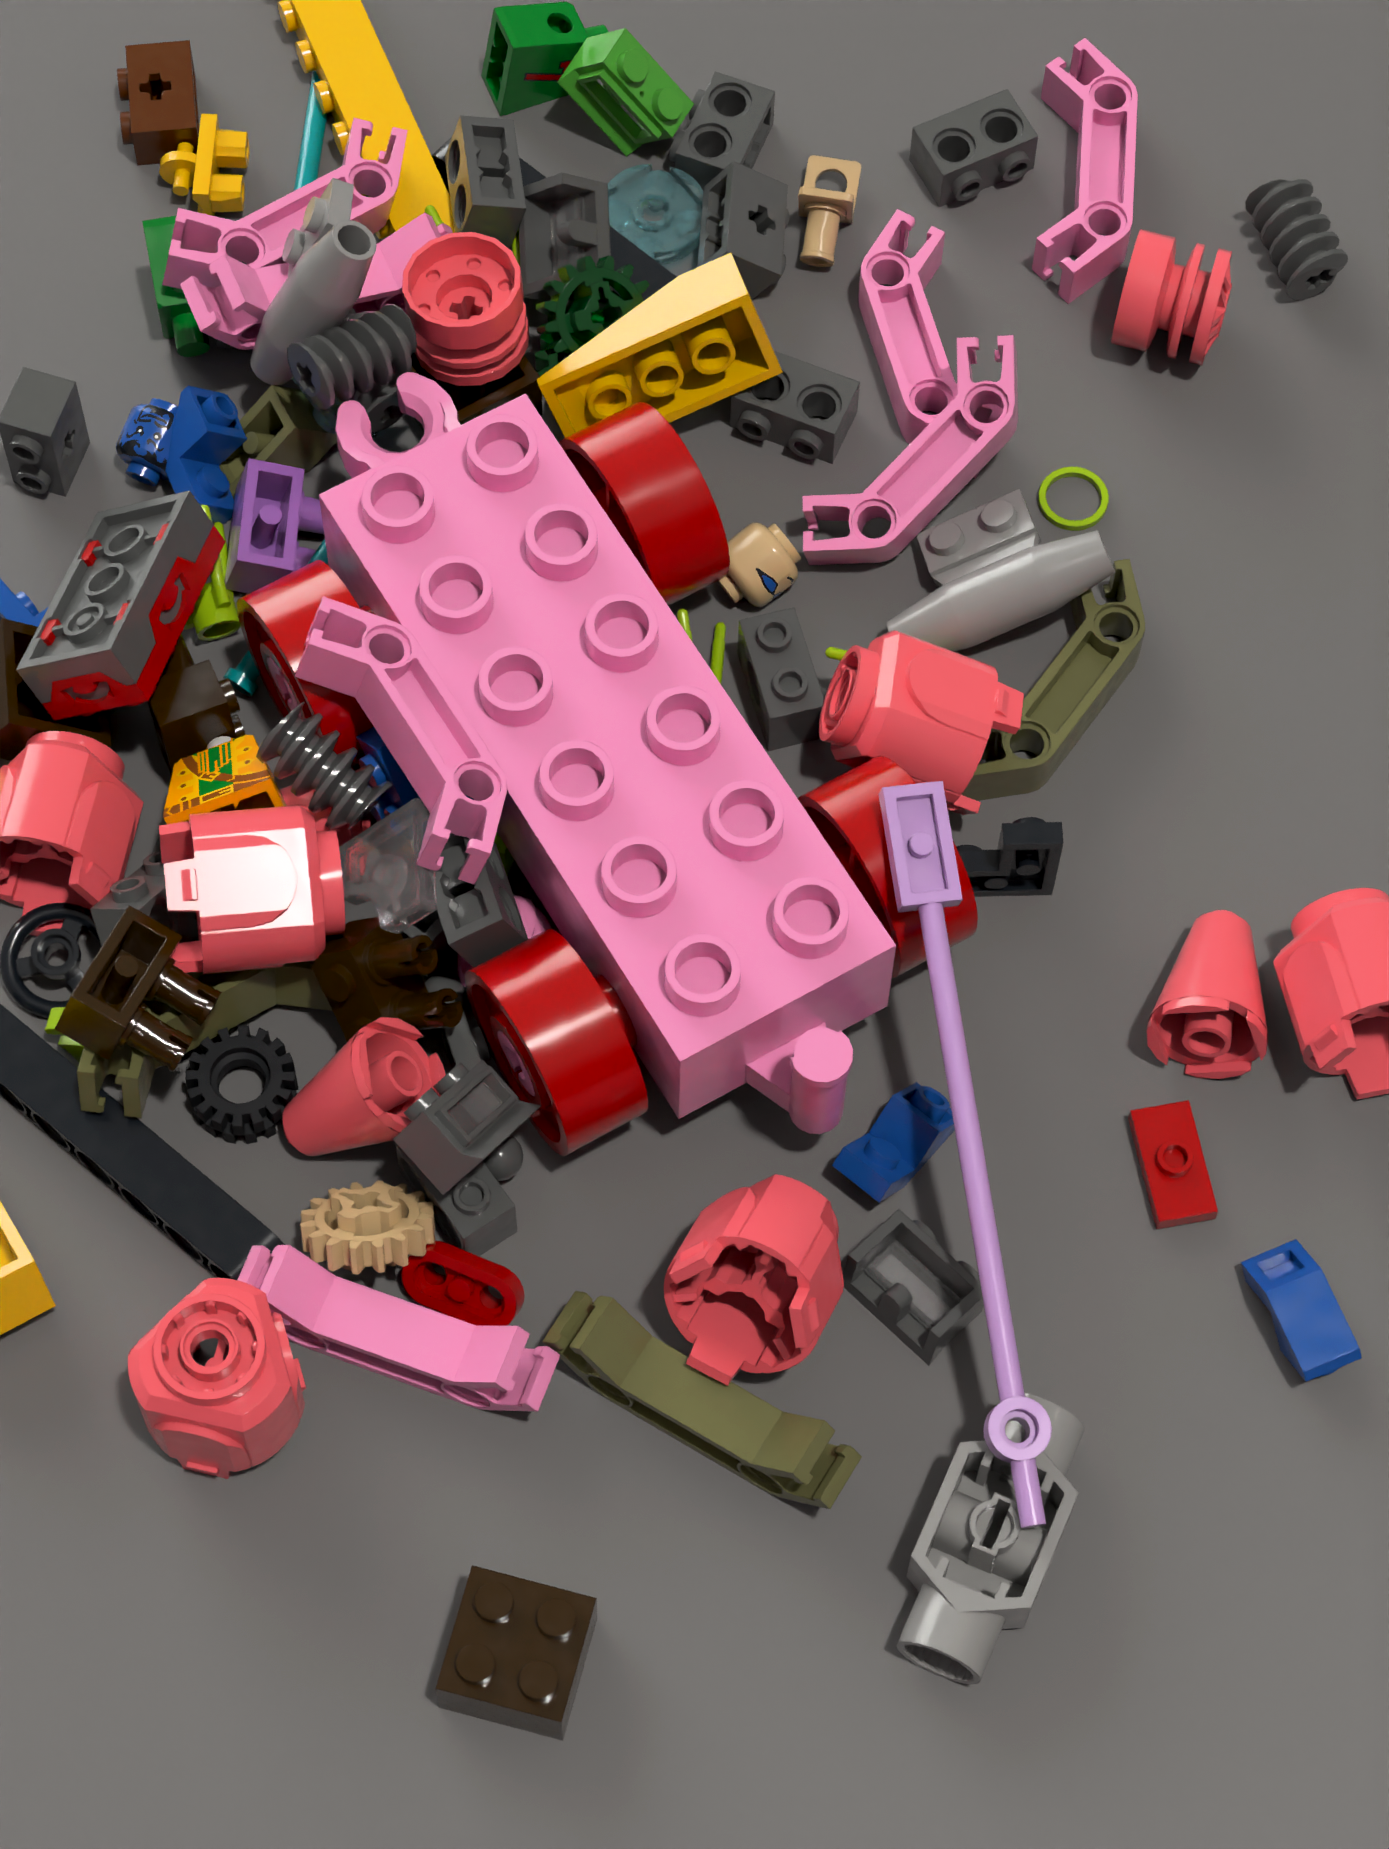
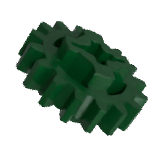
[536,255,650,360]

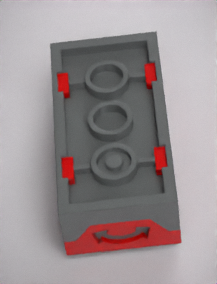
[16,490,225,720]

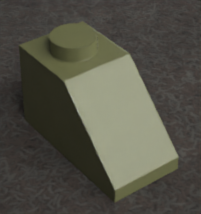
[219,385,337,499]

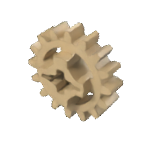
[300,1181,435,1274]

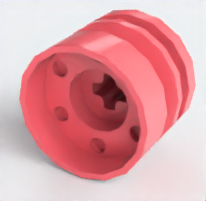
[1111,229,1233,365]
[402,232,529,386]

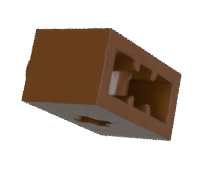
[117,40,199,166]

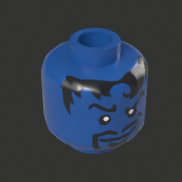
[116,398,178,486]

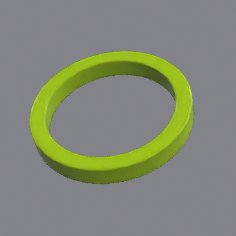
[1038,467,1109,531]

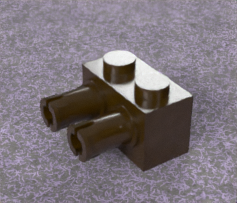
[147,635,246,776]
[55,905,222,1072]
[309,914,463,1042]

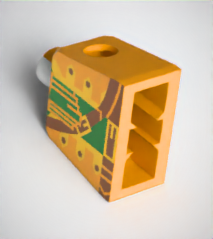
[163,735,287,824]

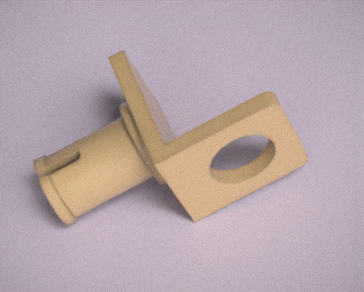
[798,155,861,267]

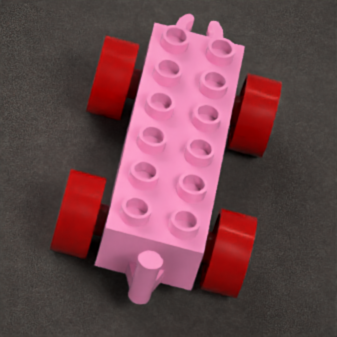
[237,372,978,1156]

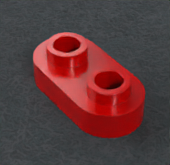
[402,1241,525,1326]

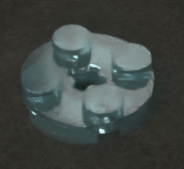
[608,164,703,265]

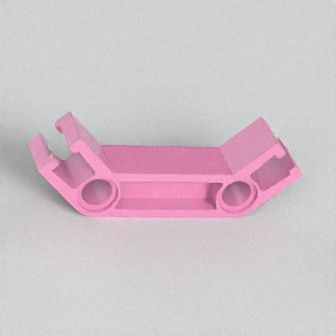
[1032,38,1138,304]
[162,118,408,289]
[858,209,1003,478]
[180,212,453,350]
[803,335,1018,565]
[295,596,507,884]
[237,1245,560,1412]

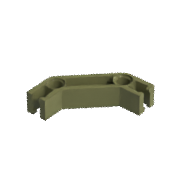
[961,559,1145,801]
[77,935,333,1118]
[542,1291,862,1509]

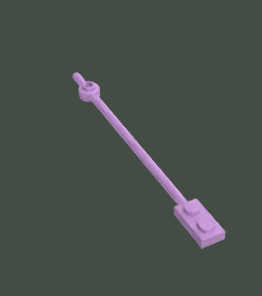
[878,781,1052,1528]

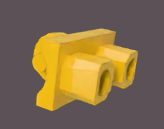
[159,114,250,216]

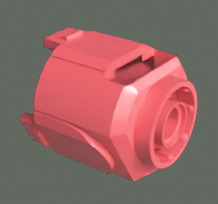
[819,630,1024,815]
[0,731,144,936]
[159,805,345,974]
[1273,888,1389,1100]
[664,1174,844,1386]
[128,1278,306,1479]

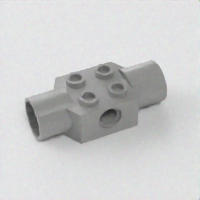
[896,1393,1085,1684]

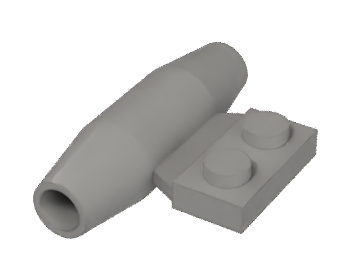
[250,178,376,385]
[886,489,1115,652]

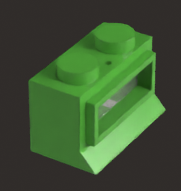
[557,28,694,157]

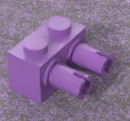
[225,458,324,593]

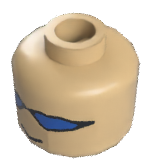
[717,522,801,607]

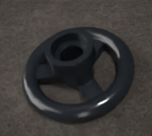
[0,903,102,1018]

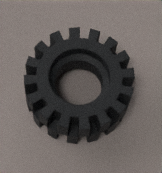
[185,1025,299,1144]

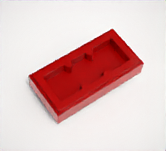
[1128,1100,1218,1229]

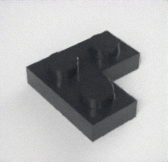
[956,817,1064,897]

